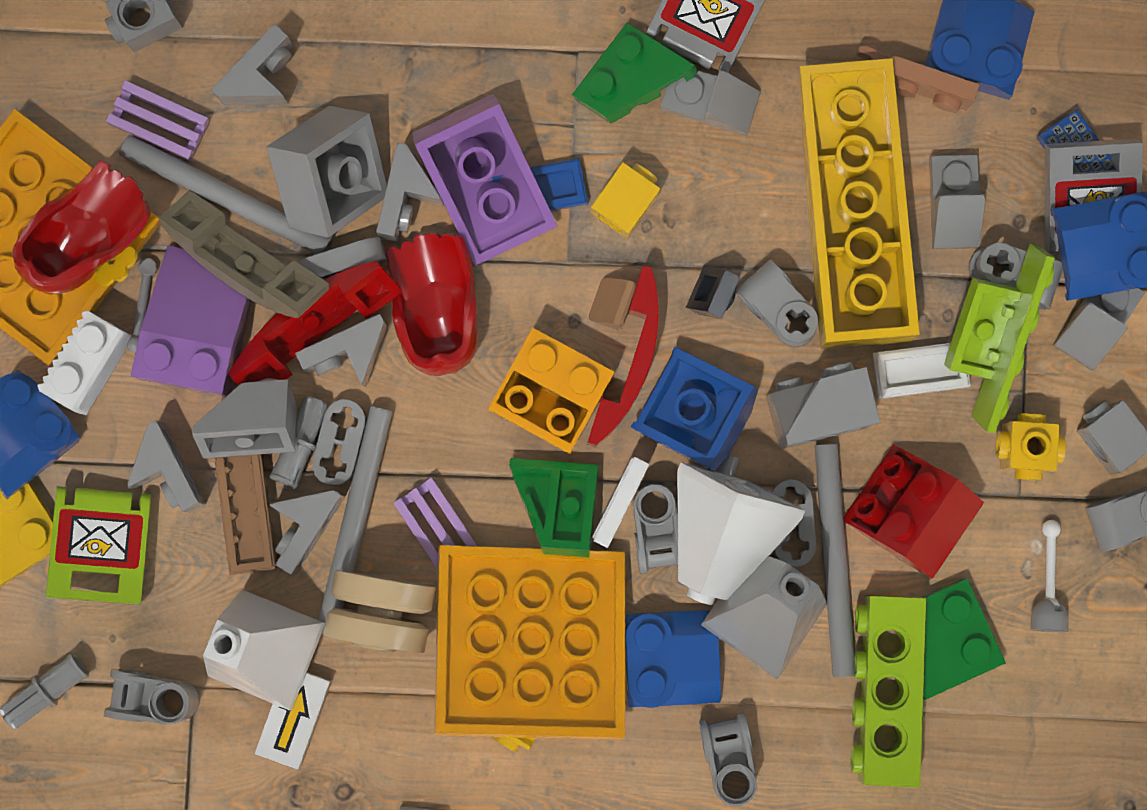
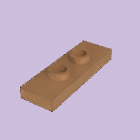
[214,454,277,575]

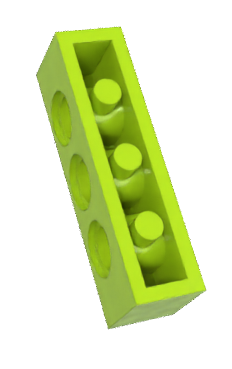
[850,595,926,788]

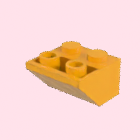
[488,327,615,454]

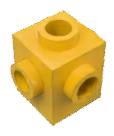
[995,413,1066,481]

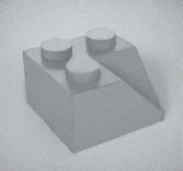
[266,106,387,238]
[766,362,881,450]

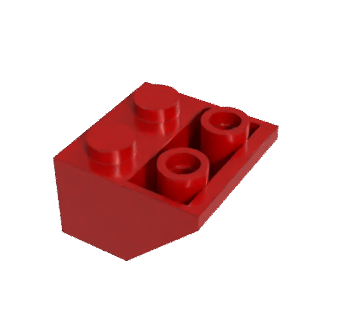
[843,444,984,579]

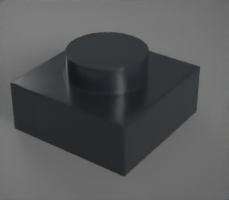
[685,266,740,319]

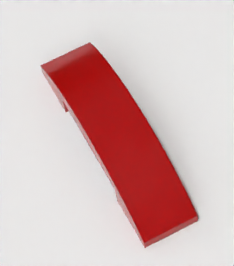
[229,261,403,385]
[587,265,659,447]

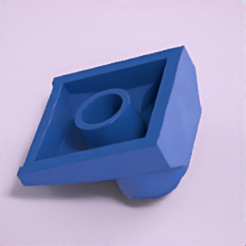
[924,0,1035,100]
[1050,191,1147,301]
[631,347,758,472]
[0,370,80,500]
[625,610,721,708]

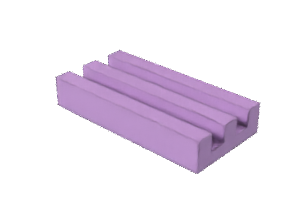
[106,80,210,161]
[393,477,479,570]

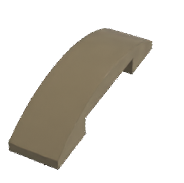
[158,190,329,318]

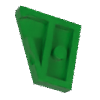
[572,23,698,124]
[509,458,599,558]
[922,578,1006,700]

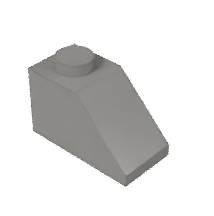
[192,378,297,458]

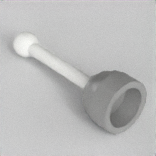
[1031,520,1069,632]

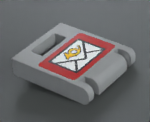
[646,0,765,73]
[1044,138,1143,255]

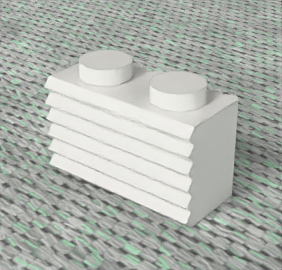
[38,311,132,415]

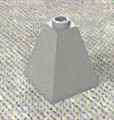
[701,556,827,679]

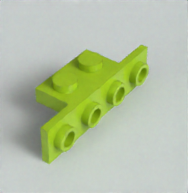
[944,243,1055,433]

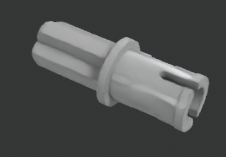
[269,396,328,489]
[0,652,89,729]

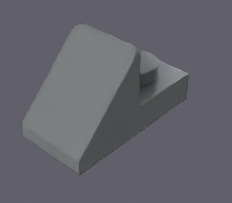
[211,24,294,105]
[660,70,760,136]
[376,142,444,242]
[929,155,985,249]
[1053,288,1145,371]
[295,314,388,387]
[128,420,206,513]
[270,490,346,575]

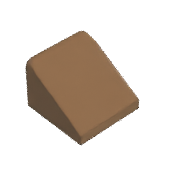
[589,277,636,331]

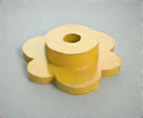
[95,245,138,287]

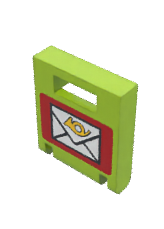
[46,486,151,605]

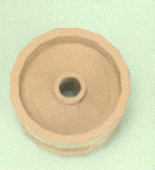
[323,570,436,653]

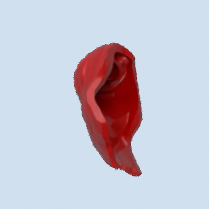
[12,160,151,295]
[385,233,479,376]

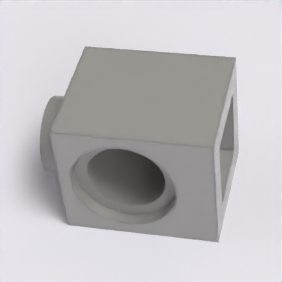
[105,0,183,52]
[1076,400,1147,474]

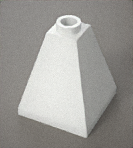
[677,462,805,605]
[203,590,325,710]

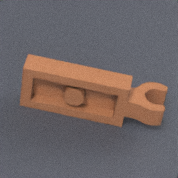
[856,46,980,113]

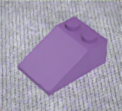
[411,93,557,266]
[131,245,251,397]

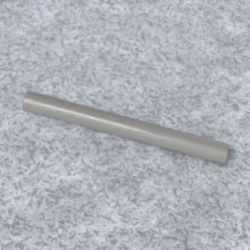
[119,135,333,254]
[318,406,392,633]
[814,444,855,677]

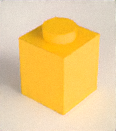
[590,162,661,240]

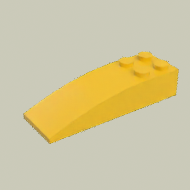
[799,58,920,349]

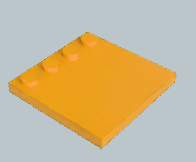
[0,109,160,366]
[434,545,625,740]

